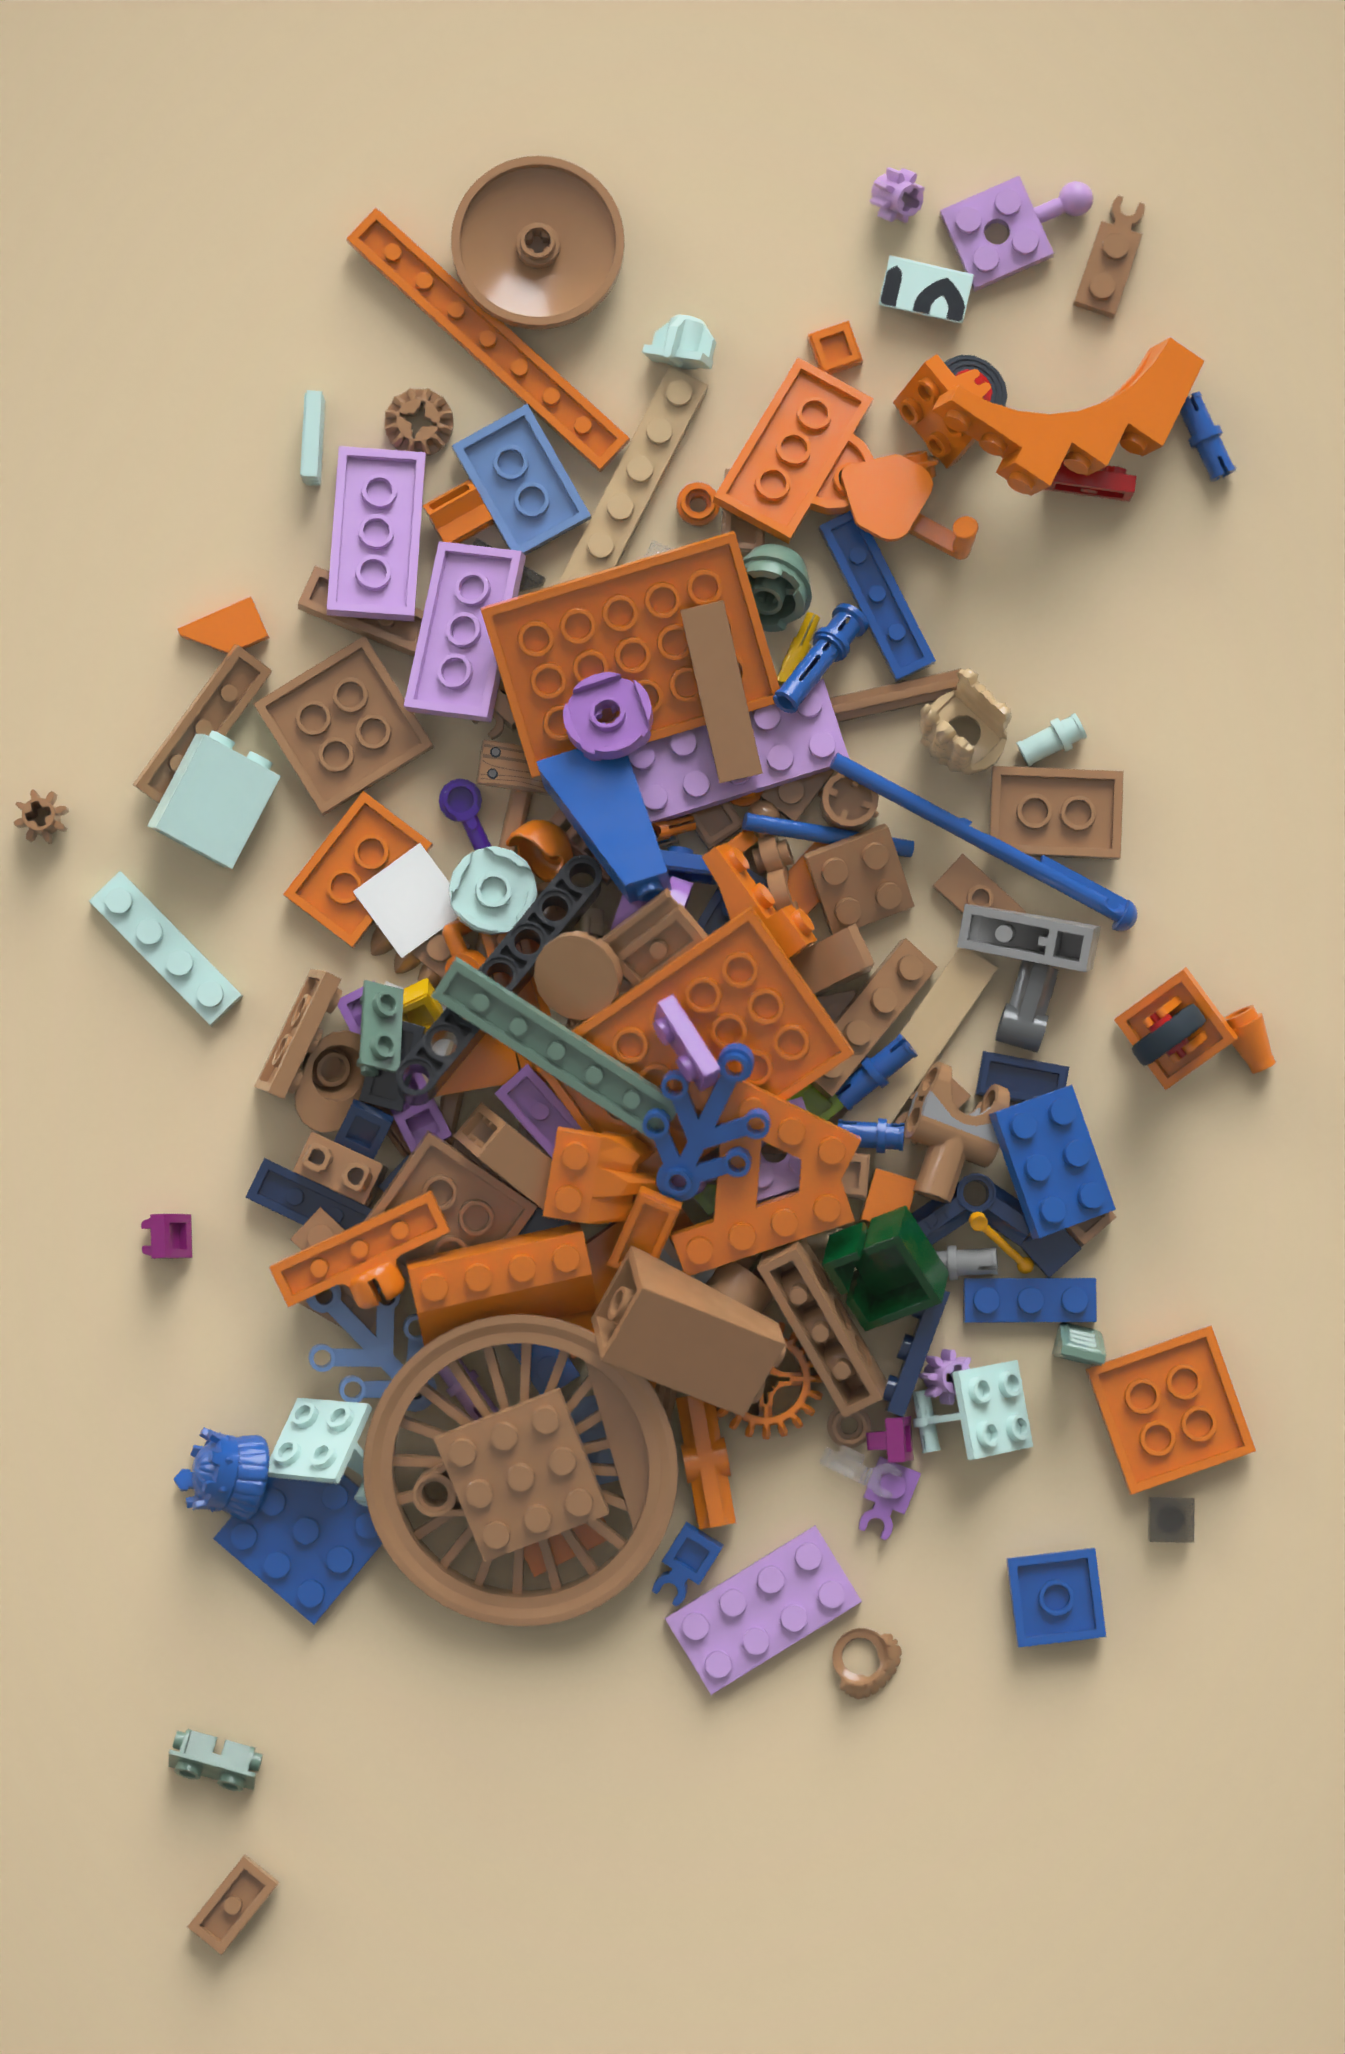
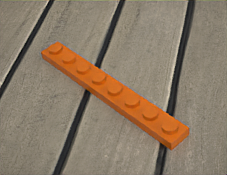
[346,208,630,473]

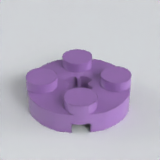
[563,672,653,761]

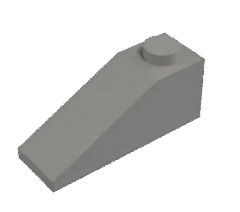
[957,904,1101,972]

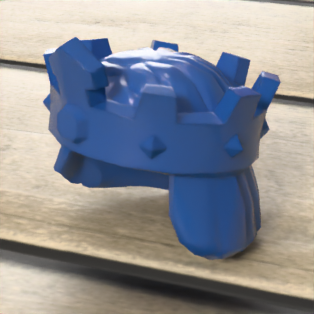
[174,1427,269,1521]

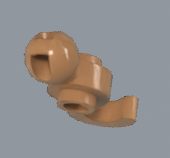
[746,800,799,912]

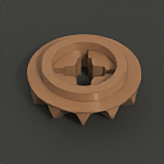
[385,388,454,456]

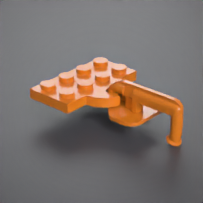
[713,358,979,560]

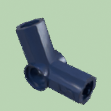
[911,1173,1030,1246]

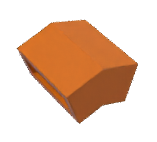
[422,479,494,544]

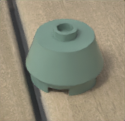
[743,544,812,632]

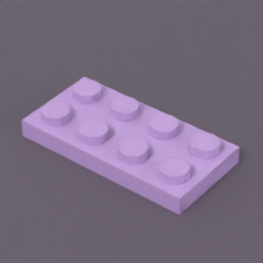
[327,446,426,622]
[404,541,526,722]
[665,1525,862,1695]

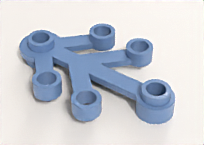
[306,1284,437,1412]

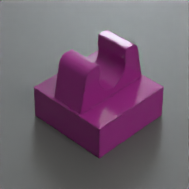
[141,1214,192,1259]
[866,1416,914,1463]

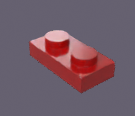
[1044,461,1137,502]

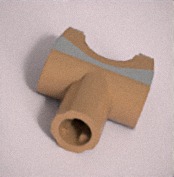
[904,1061,1010,1204]

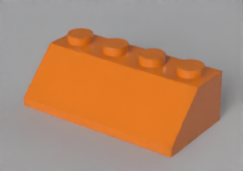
[405,1222,597,1346]

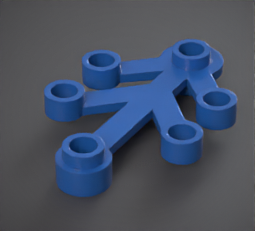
[642,1043,771,1201]

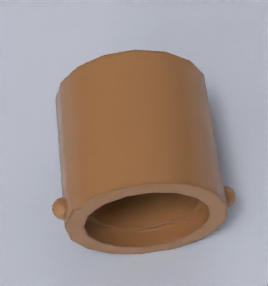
[818,773,879,831]

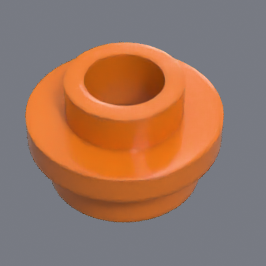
[677,482,720,526]

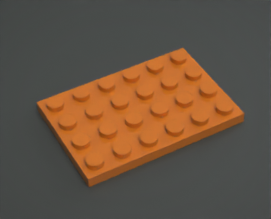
[480,531,780,778]
[535,906,854,1202]

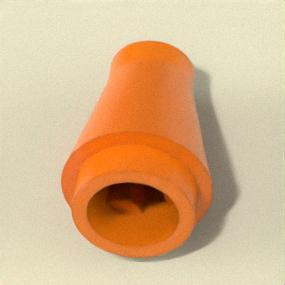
[1224,1005,1276,1074]

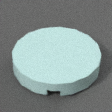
[448,846,537,935]

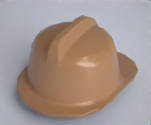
[294,1030,365,1133]

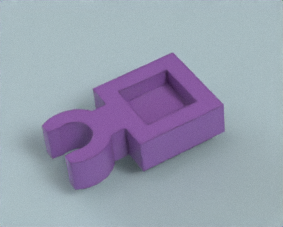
[858,1456,921,1540]

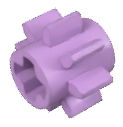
[870,167,925,223]
[919,1349,971,1405]

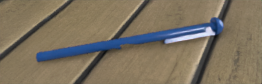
[829,753,1138,932]

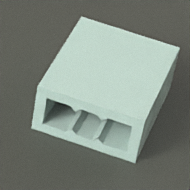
[147,730,281,869]

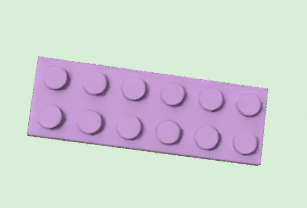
[628,679,849,824]

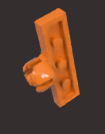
[269,1190,450,1309]

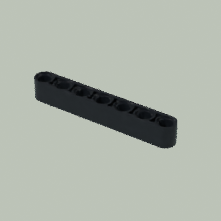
[396,855,602,1106]

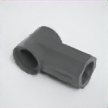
[995,960,1059,1053]

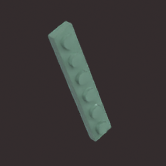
[431,957,677,1141]

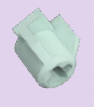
[642,315,716,370]

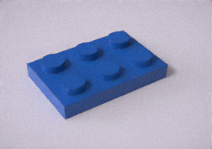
[989,1085,1116,1240]

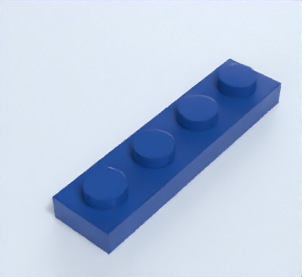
[819,510,936,682]

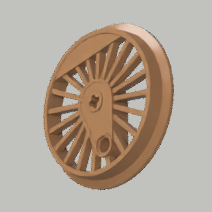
[363,1314,678,1627]

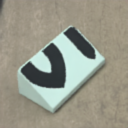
[879,256,974,323]

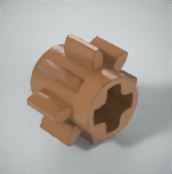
[14,789,69,844]

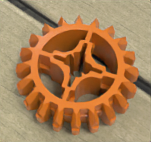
[716,1322,823,1440]

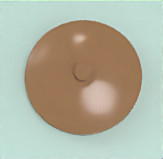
[451,156,625,330]

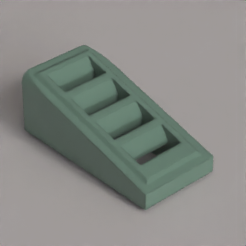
[1052,1322,1106,1366]

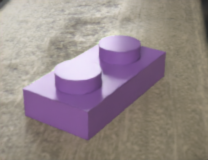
[653,995,720,1092]
[495,1064,582,1158]

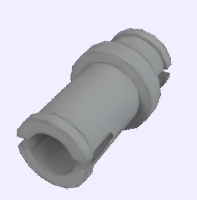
[936,1246,998,1281]

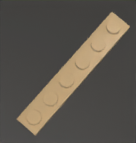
[557,365,708,584]

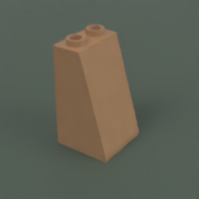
[591,1246,786,1417]

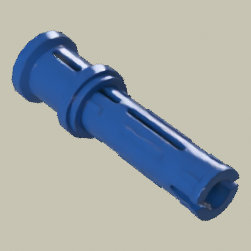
[773,603,869,714]

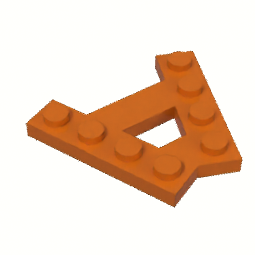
[671,1073,861,1276]

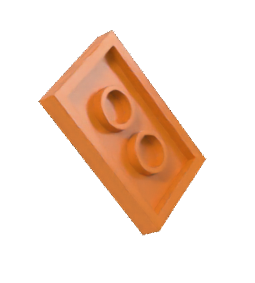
[283,791,433,949]

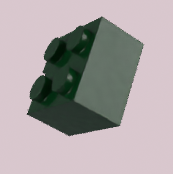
[822,1205,949,1332]

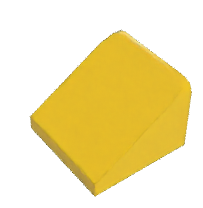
[402,978,444,1034]

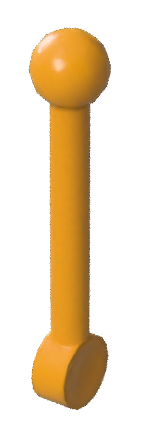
[969,1212,1034,1274]

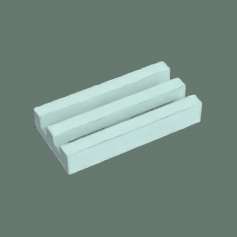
[300,390,325,486]

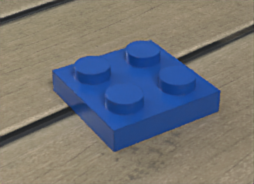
[1006,1547,1107,1648]

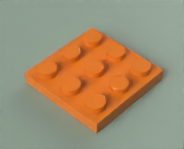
[1085,1326,1256,1495]

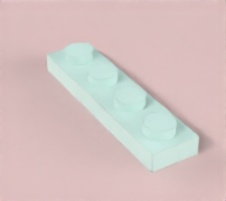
[89,871,243,1026]

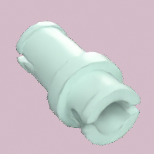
[1016,713,1087,767]

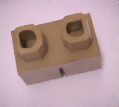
[293,1131,389,1207]

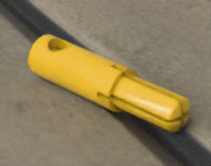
[777,612,820,685]

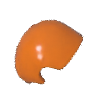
[506,820,573,882]

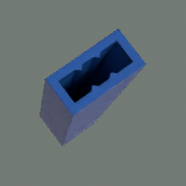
[536,749,672,903]

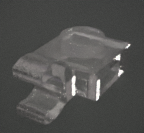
[819,1445,903,1499]

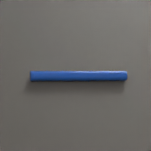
[742,813,914,858]

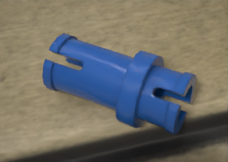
[838,1118,905,1153]

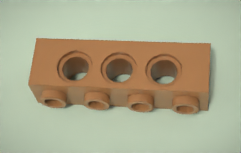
[757,1238,887,1418]

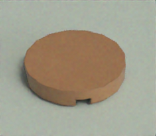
[534,931,623,1020]

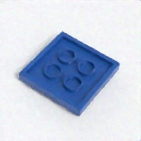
[213,1473,382,1625]

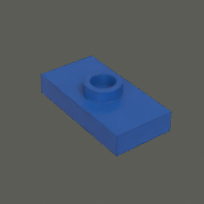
[660,846,718,885]

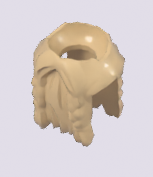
[919,668,1012,775]

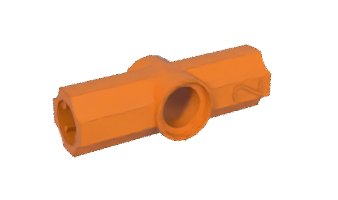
[676,1396,736,1530]

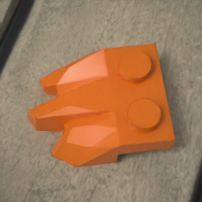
[543,1126,660,1224]

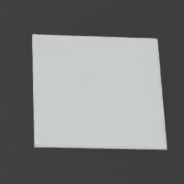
[353,843,458,958]

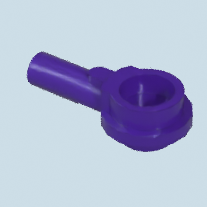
[439,779,492,851]

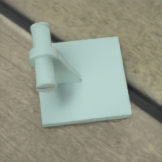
[912,1360,1033,1460]
[268,1398,372,1506]

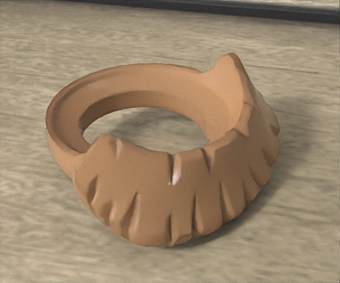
[832,1628,902,1699]

